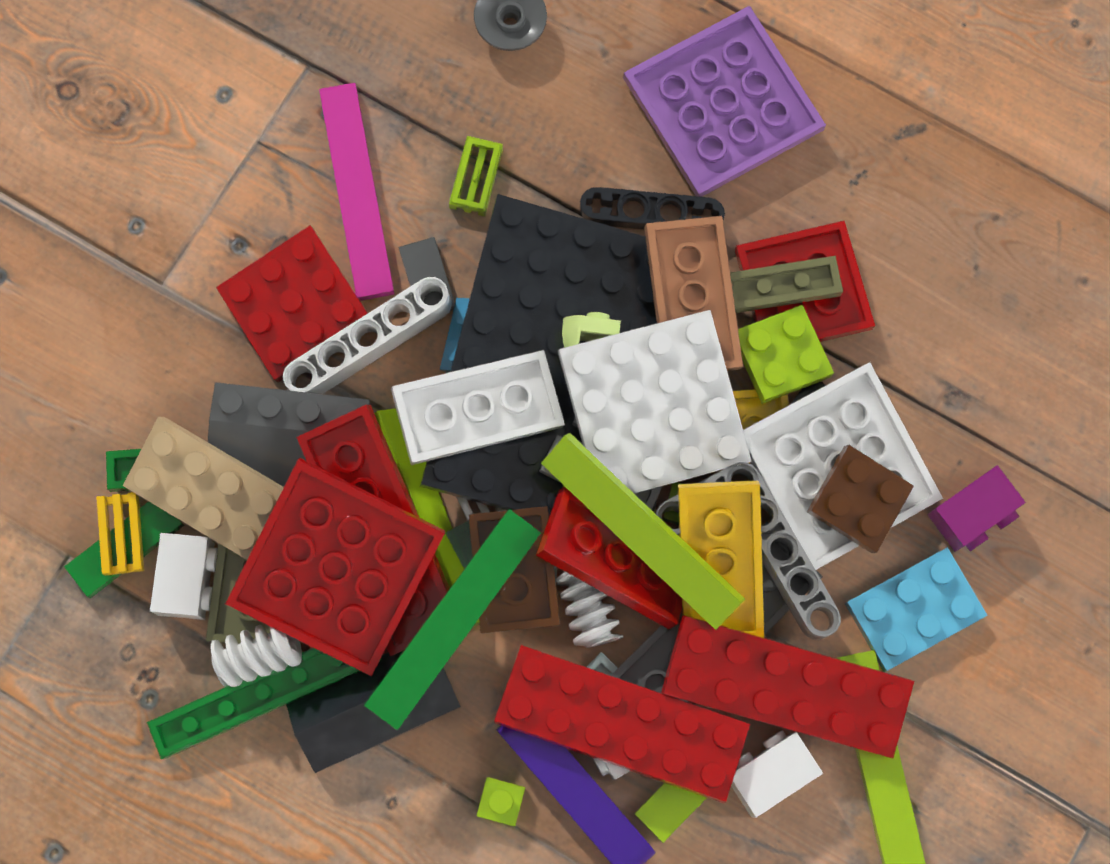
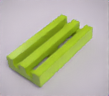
[449,136,503,217]

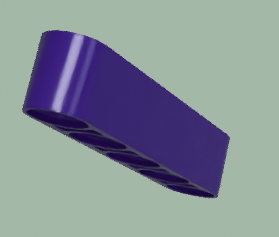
[496,725,656,864]

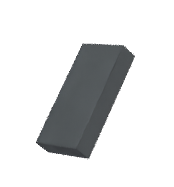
[398,237,456,311]

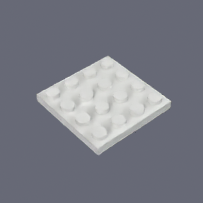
[558,310,752,493]
[743,362,943,570]

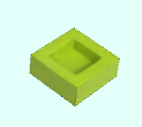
[476,777,526,827]

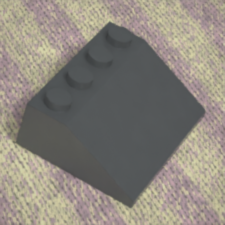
[208,382,374,487]

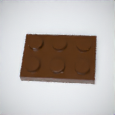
[469,506,560,633]

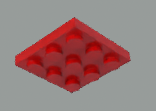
[735,220,875,342]
[216,225,368,382]

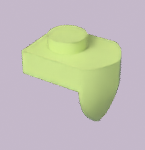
[562,312,621,348]

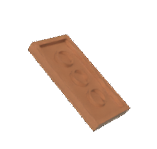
[644,216,743,371]

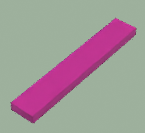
[319,83,395,301]

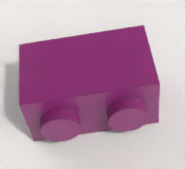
[927,465,1026,552]

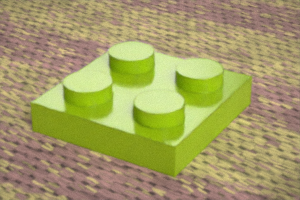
[738,305,834,404]

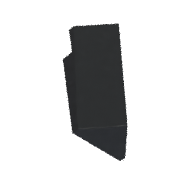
[286,651,461,773]

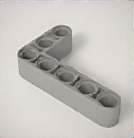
[656,462,841,640]

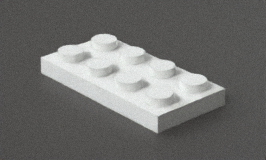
[391,350,565,465]

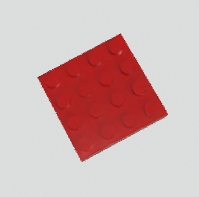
[225,458,445,676]

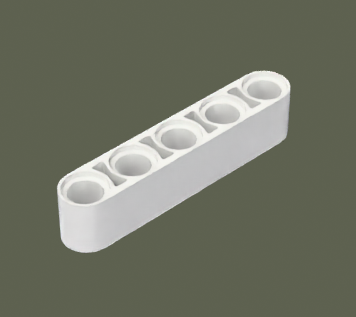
[283,277,452,394]

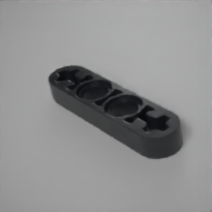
[579,187,725,230]

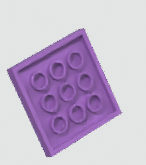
[623,6,826,197]

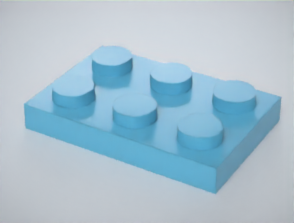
[845,547,988,672]

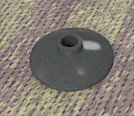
[474,0,547,51]

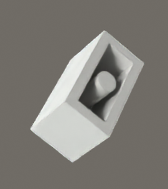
[150,533,218,620]
[731,730,823,818]

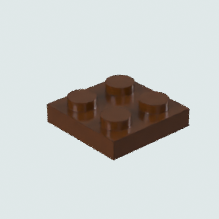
[807,445,914,553]

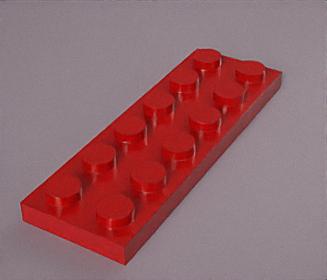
[296,405,450,656]
[661,615,915,759]
[494,645,750,803]

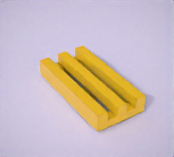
[96,492,144,576]

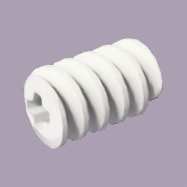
[556,572,623,648]
[211,625,302,687]

